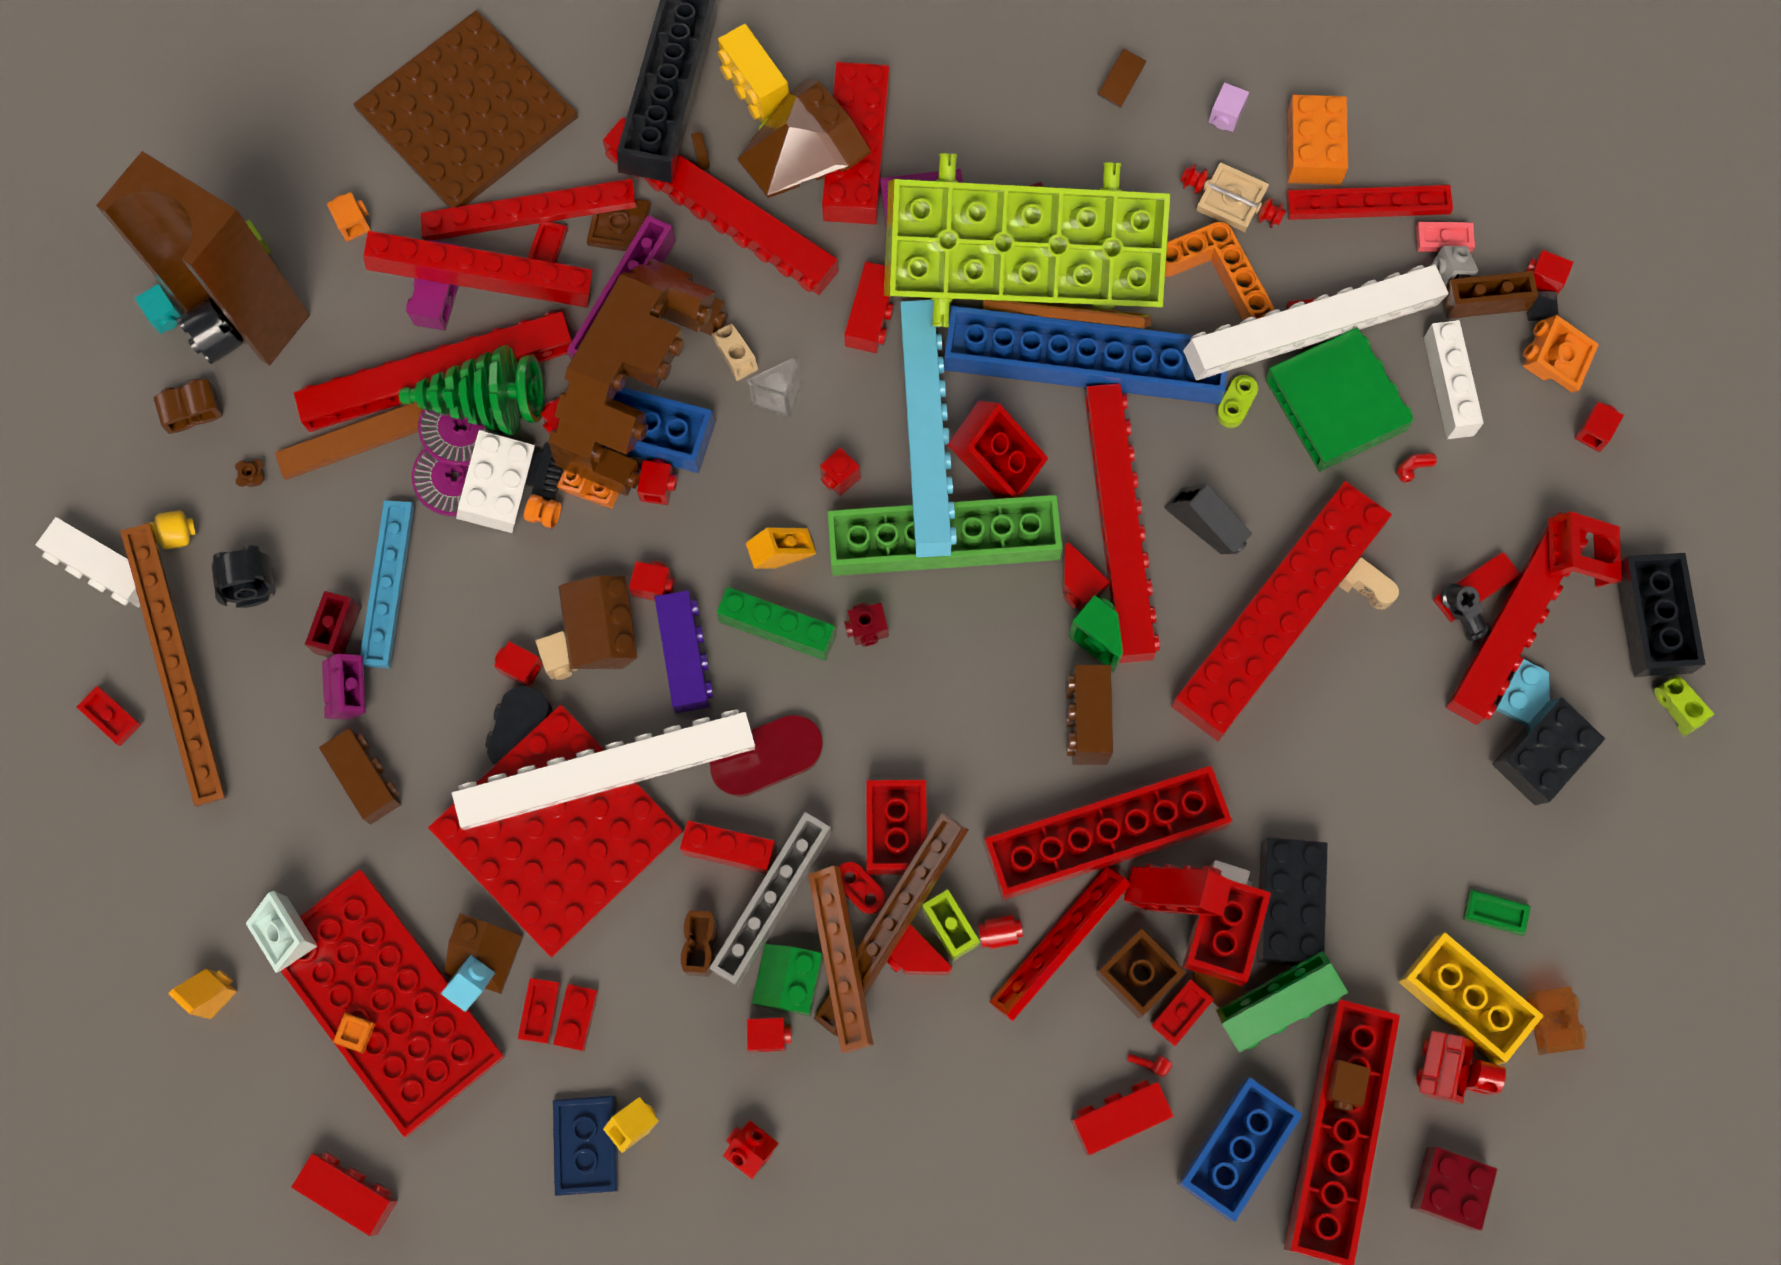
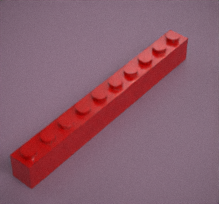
[602,117,839,295]
[293,311,572,432]
[1085,383,1160,663]

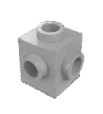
[1431,246,1479,286]

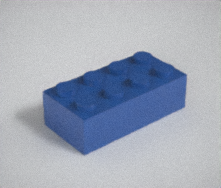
[606,388,715,473]
[1177,1077,1303,1222]

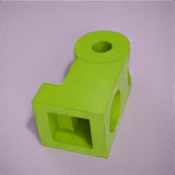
[1654,676,1714,737]

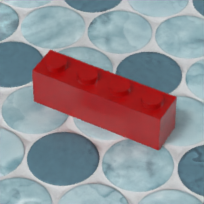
[1123,864,1233,917]

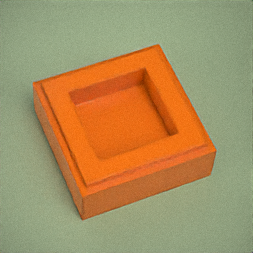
[333,1013,375,1053]

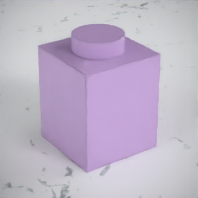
[1208,82,1249,132]

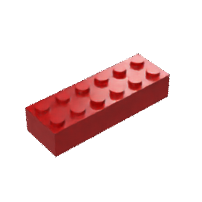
[822,62,890,225]

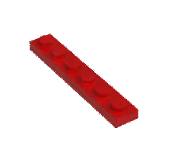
[1286,185,1453,220]
[989,867,1131,1021]

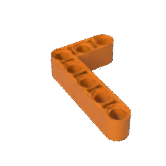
[1165,222,1275,320]

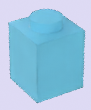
[441,955,495,1012]

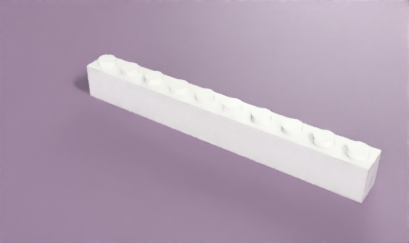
[1183,265,1449,381]
[452,709,755,830]

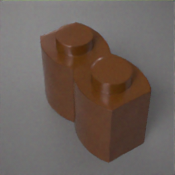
[153,379,222,434]
[681,910,718,977]

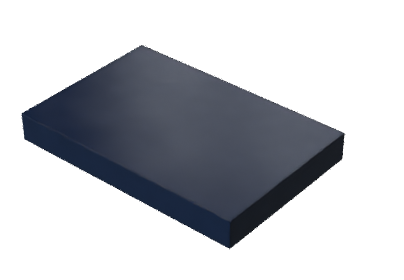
[553,1096,619,1196]

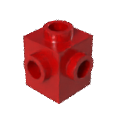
[723,1120,779,1179]

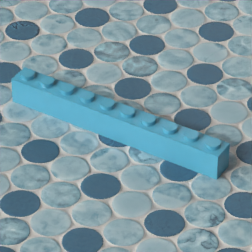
[901,300,957,558]

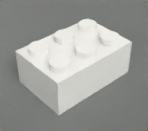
[456,430,535,533]

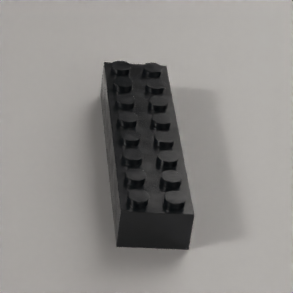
[617,0,716,183]

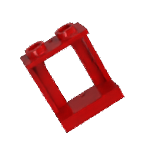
[1548,511,1622,588]

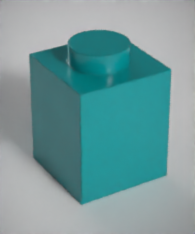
[134,284,181,334]

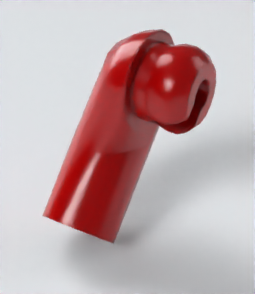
[1396,453,1437,483]

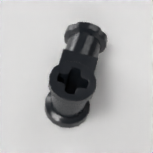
[1441,583,1491,641]

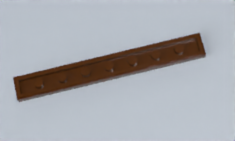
[813,812,969,1036]

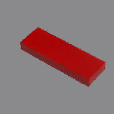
[1433,552,1521,623]

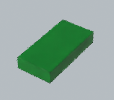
[1463,889,1531,936]

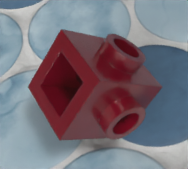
[844,603,889,647]

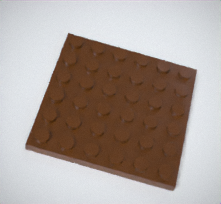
[353,10,578,208]

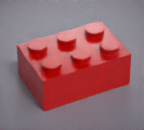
[947,401,1048,499]
[866,780,927,875]
[1182,881,1271,986]

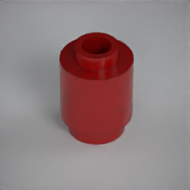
[978,915,1023,950]

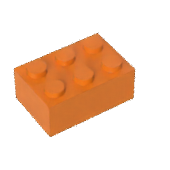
[1287,95,1348,185]

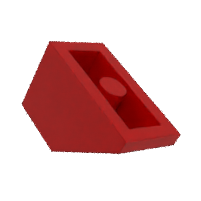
[1062,542,1110,611]
[886,924,952,975]

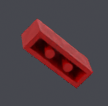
[844,261,894,354]
[680,820,777,875]
[1071,1079,1174,1156]
[291,1151,398,1236]

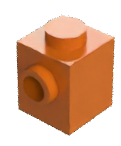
[326,192,371,242]

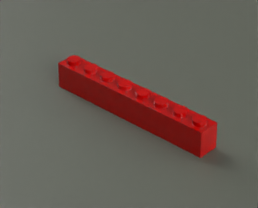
[363,230,593,308]
[1445,511,1589,725]

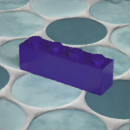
[654,590,714,714]

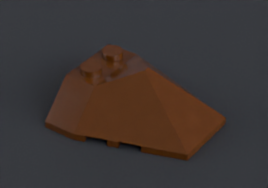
[737,78,871,198]

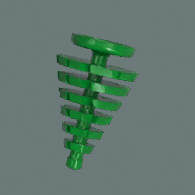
[399,345,544,435]

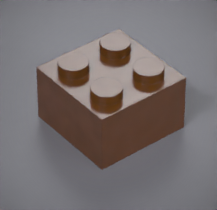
[1096,929,1186,1019]

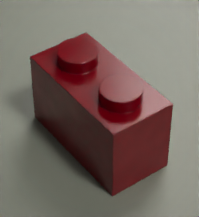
[304,591,361,658]

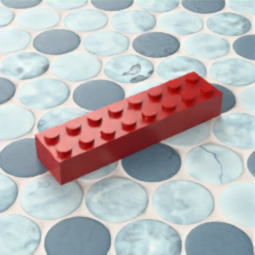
[983,765,1233,901]
[1283,999,1400,1265]

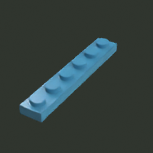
[360,500,415,669]

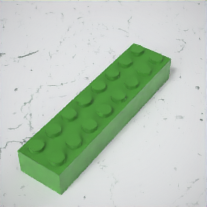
[828,495,1062,576]

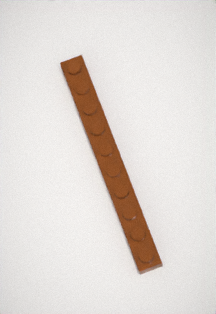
[120,523,226,807]

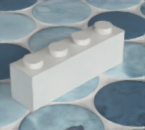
[1424,320,1484,439]
[36,517,140,608]

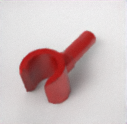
[1127,1054,1172,1077]

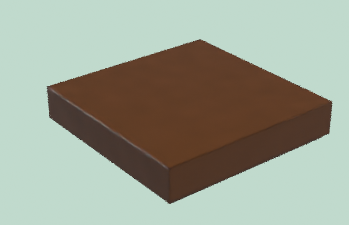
[586,199,651,251]

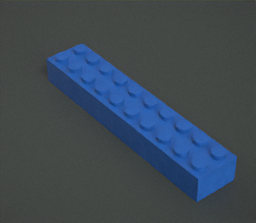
[944,306,1227,405]

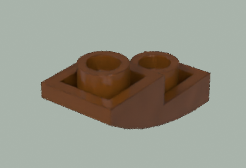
[1098,49,1147,108]

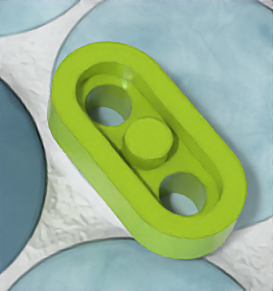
[1217,375,1258,428]

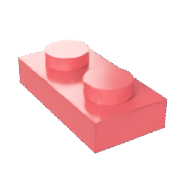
[1416,222,1475,252]

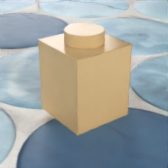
[535,631,578,680]

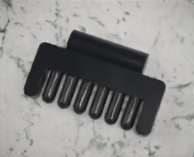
[525,443,563,501]

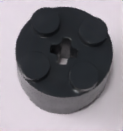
[176,297,244,364]
[211,545,276,608]

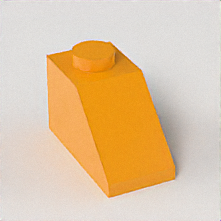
[746,528,816,569]
[168,969,237,1019]

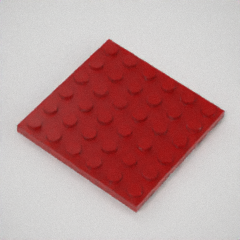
[428,705,683,958]

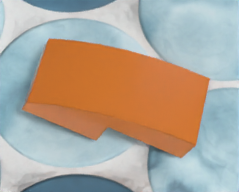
[557,470,619,509]

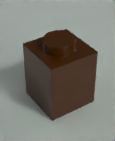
[1325,1060,1370,1112]

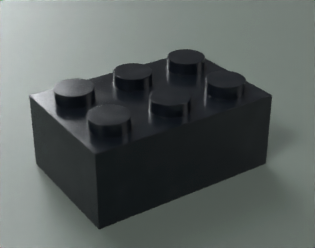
[1492,697,1606,805]

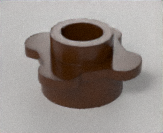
[235,459,264,487]

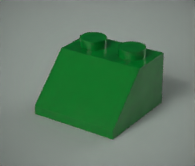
[1068,595,1123,673]
[751,944,824,1017]

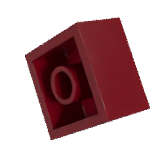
[1410,1147,1498,1231]

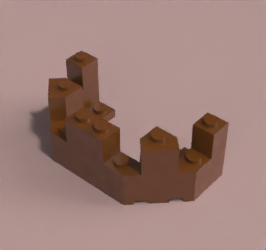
[548,258,728,496]

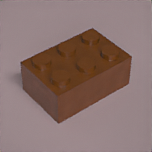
[1065,665,1113,765]

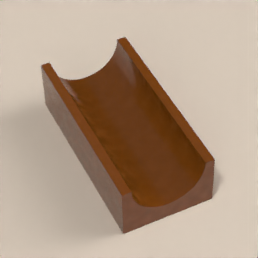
[96,151,310,366]

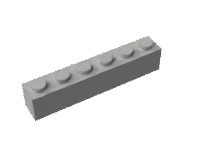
[709,812,832,988]

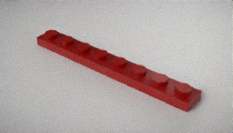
[420,178,637,241]

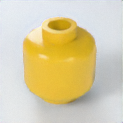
[150,510,196,550]

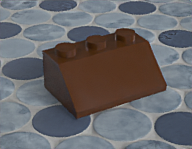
[558,575,637,669]

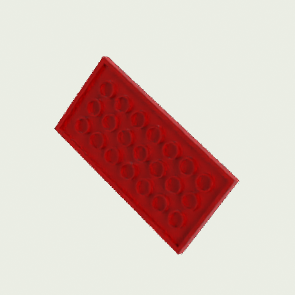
[281,869,505,1138]

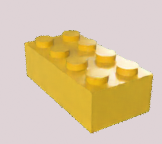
[1398,932,1544,1065]

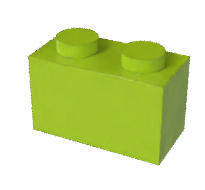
[922,889,980,961]

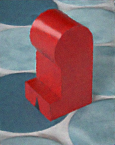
[1466,1058,1506,1096]

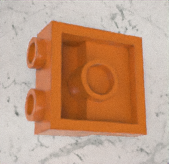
[1523,315,1599,393]

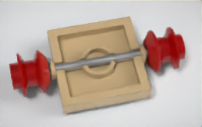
[1180,162,1286,233]

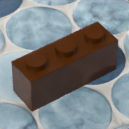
[1443,271,1538,319]
[319,728,401,824]

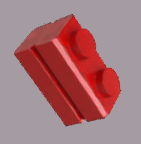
[1416,1031,1475,1105]

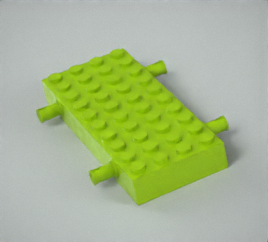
[884,153,1170,327]

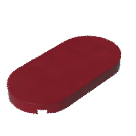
[710,715,823,797]

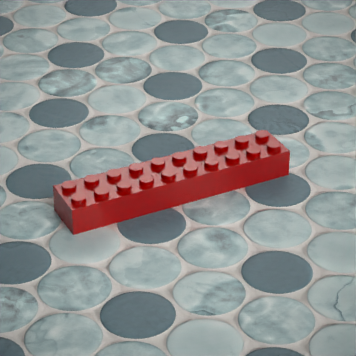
[1171,481,1392,742]

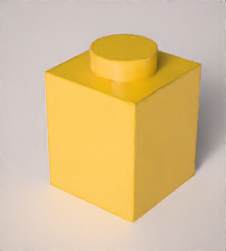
[603,1097,659,1153]

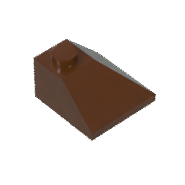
[444,913,523,994]

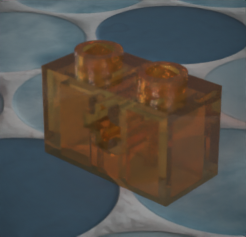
[1526,986,1586,1055]

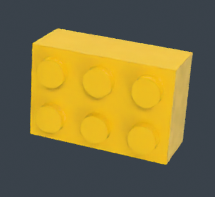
[717,24,789,123]

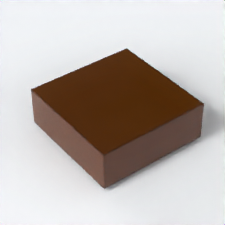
[691,132,710,170]

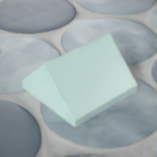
[246,891,317,973]

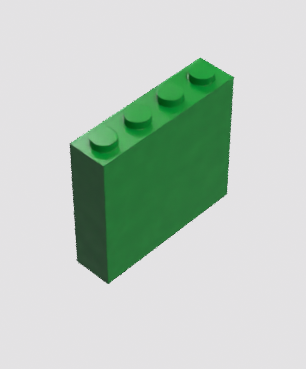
[1265,327,1414,472]

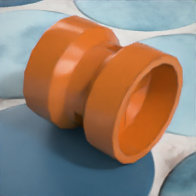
[524,494,562,529]

